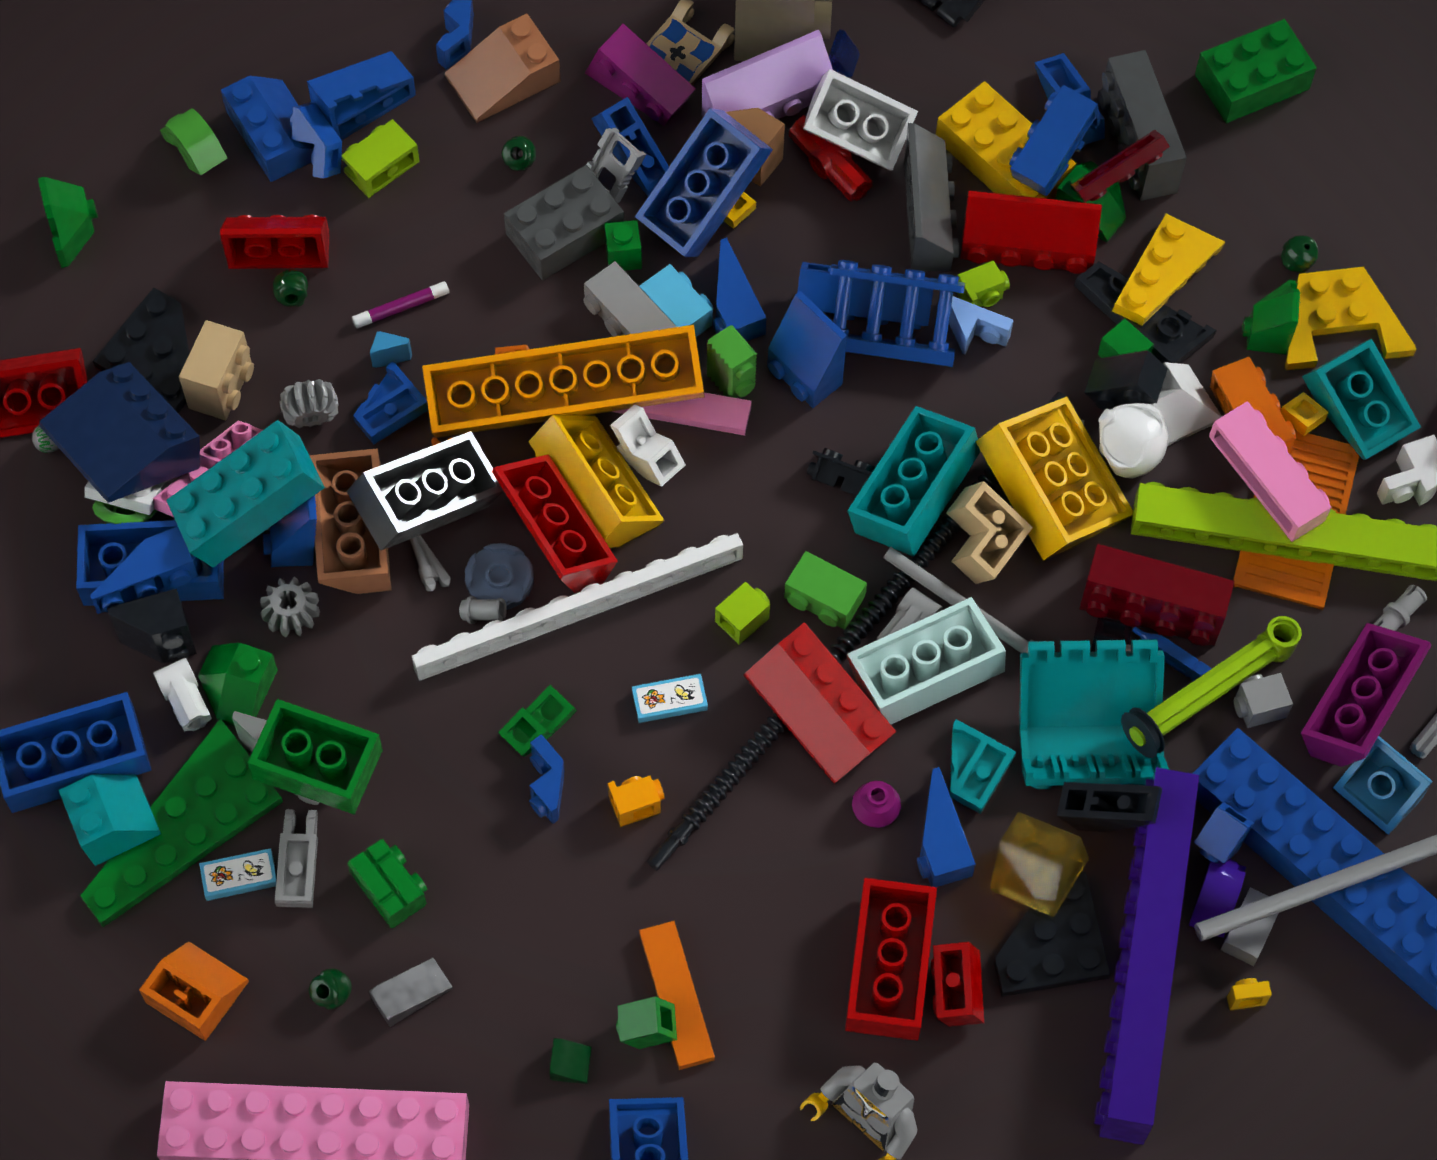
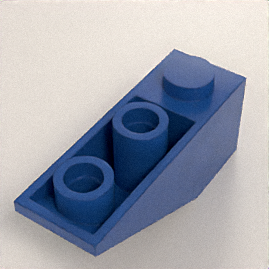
[90,527,198,614]

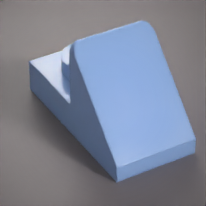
[949,296,1014,355]

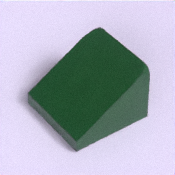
[549,1038,592,1084]

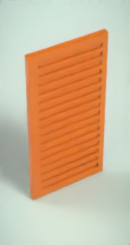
[1233,430,1359,610]

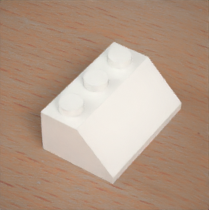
[803,69,918,171]

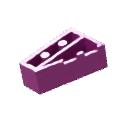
[585,24,696,126]

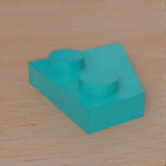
[949,719,1016,814]

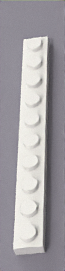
[412,533,743,681]

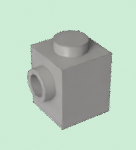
[1234,673,1293,728]

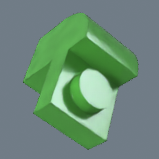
[160,108,228,175]

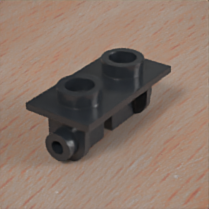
[807,448,875,496]

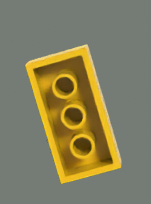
[936,81,1077,199]

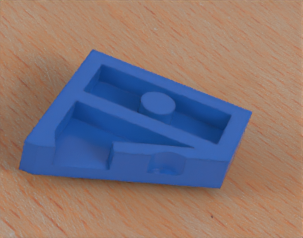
[353,361,428,445]

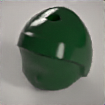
[501,136,536,171]
[1281,235,1318,272]
[273,269,308,307]
[309,969,352,1010]

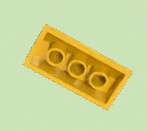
[528,415,665,548]

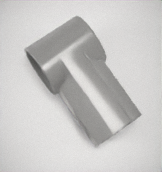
[877,588,943,640]

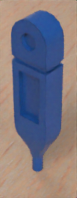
[1132,627,1212,681]

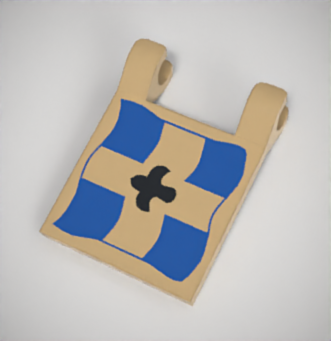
[646,0,735,85]

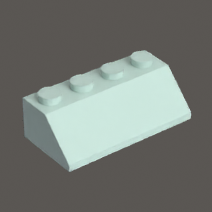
[847,597,1006,724]

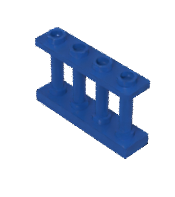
[829,260,965,367]

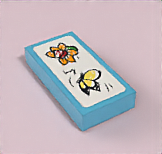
[632,674,708,723]
[199,848,277,901]

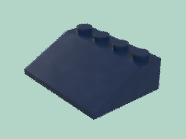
[39,362,200,503]

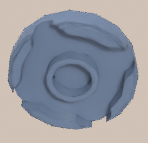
[465,543,534,610]

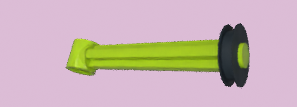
[1121,616,1302,758]

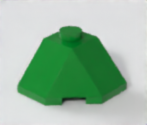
[1055,161,1126,243]
[38,177,98,268]
[1242,280,1300,355]
[198,643,278,726]

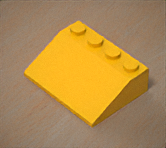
[975,396,1133,561]

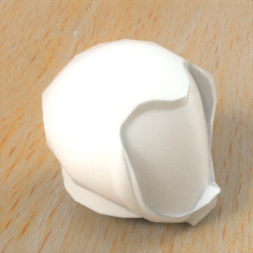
[1098,403,1169,479]

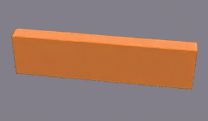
[639,921,715,1070]

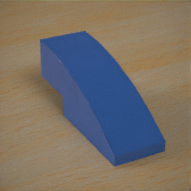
[1035,53,1105,145]

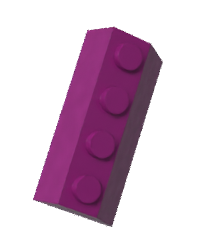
[1301,623,1432,767]

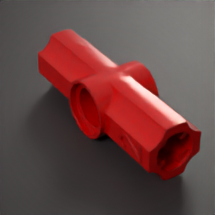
[789,115,872,202]

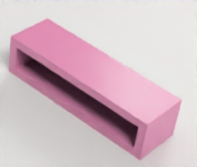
[1209,401,1332,542]

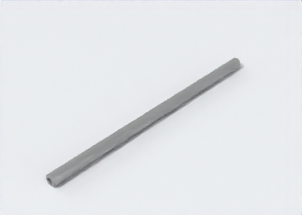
[1194,834,1437,941]

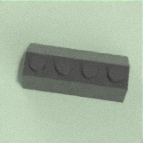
[904,123,959,271]

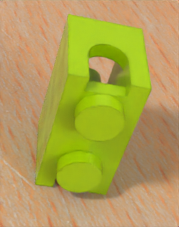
[341,119,420,198]

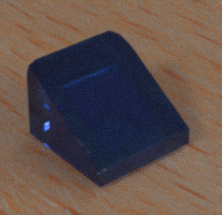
[829,29,860,78]

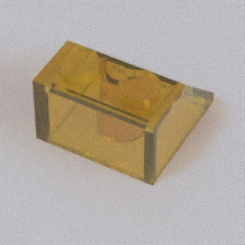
[990,812,1089,917]

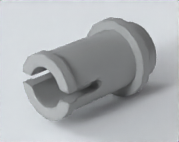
[459,596,507,624]

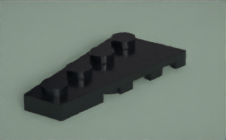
[1074,261,1217,364]

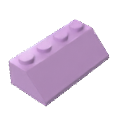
[702,30,833,119]

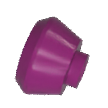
[852,781,901,828]

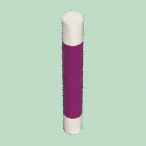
[352,281,450,329]

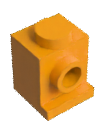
[607,775,665,827]

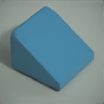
[370,331,412,368]

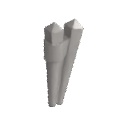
[410,535,451,592]

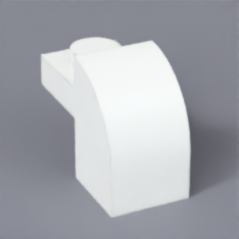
[610,404,686,487]
[1377,435,1437,506]

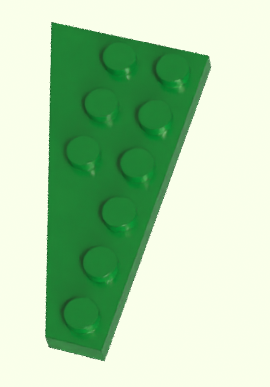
[80,718,283,927]

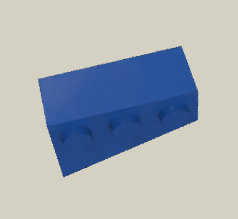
[307,51,416,140]
[1009,84,1100,197]

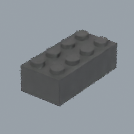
[1098,50,1187,201]
[347,431,504,551]

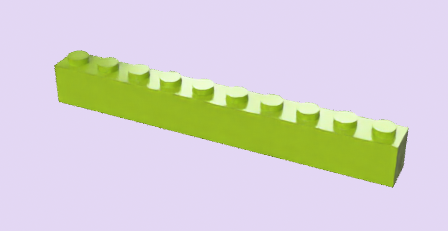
[1130,482,1437,581]

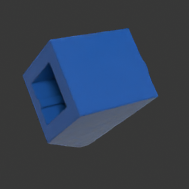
[1194,802,1254,863]

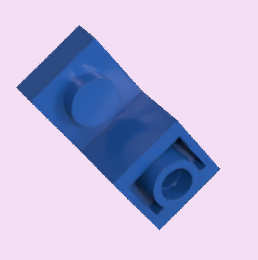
[436,0,474,70]
[290,102,342,179]
[529,734,565,824]

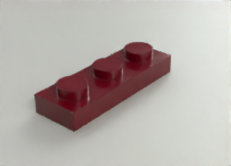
[1071,130,1170,202]

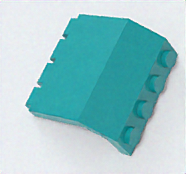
[1019,639,1169,789]

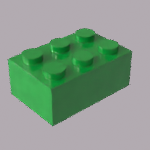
[1195,19,1317,123]
[248,699,383,815]

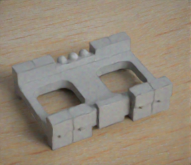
[586,128,646,203]

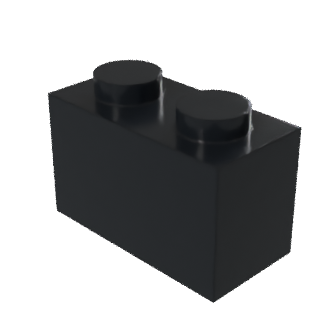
[1084,350,1168,410]

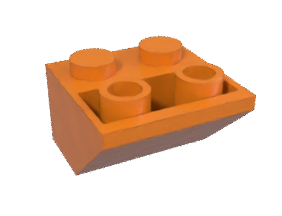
[139,941,249,1041]

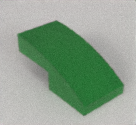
[498,685,577,757]

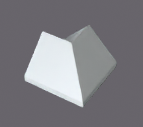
[1151,362,1222,446]

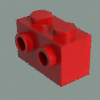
[931,941,984,1027]

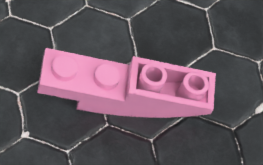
[153,420,263,517]

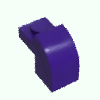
[1189,859,1246,938]

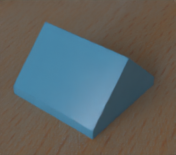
[1333,736,1433,835]

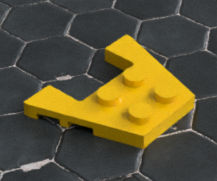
[1285,267,1416,370]

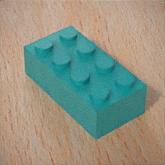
[847,406,981,557]
[166,420,325,568]

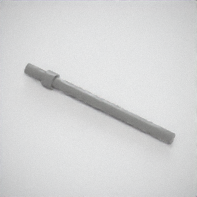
[883,547,1033,657]

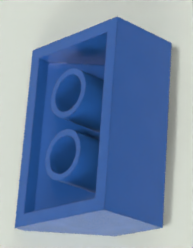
[221,76,314,182]

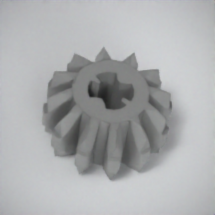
[279,379,339,428]
[260,576,320,638]

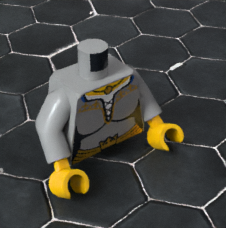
[800,1062,918,1160]

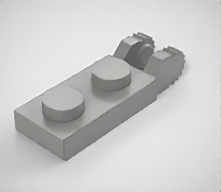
[275,809,318,908]

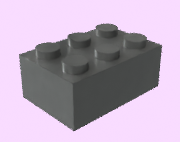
[504,165,624,281]

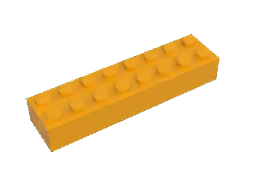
[422,325,705,438]

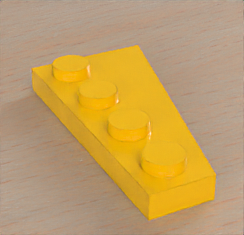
[1112,213,1225,326]

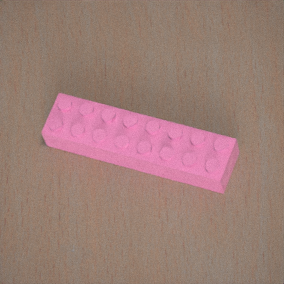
[157,1081,469,1160]

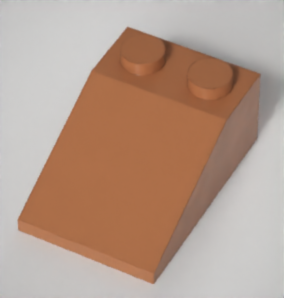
[445,13,561,123]

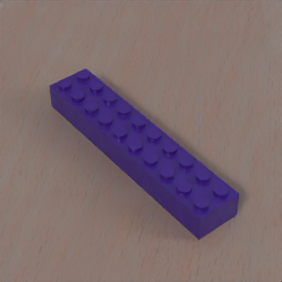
[1094,767,1199,1145]

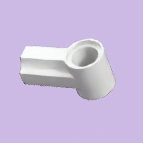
[153,658,212,732]

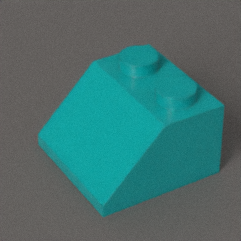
[58,774,161,866]

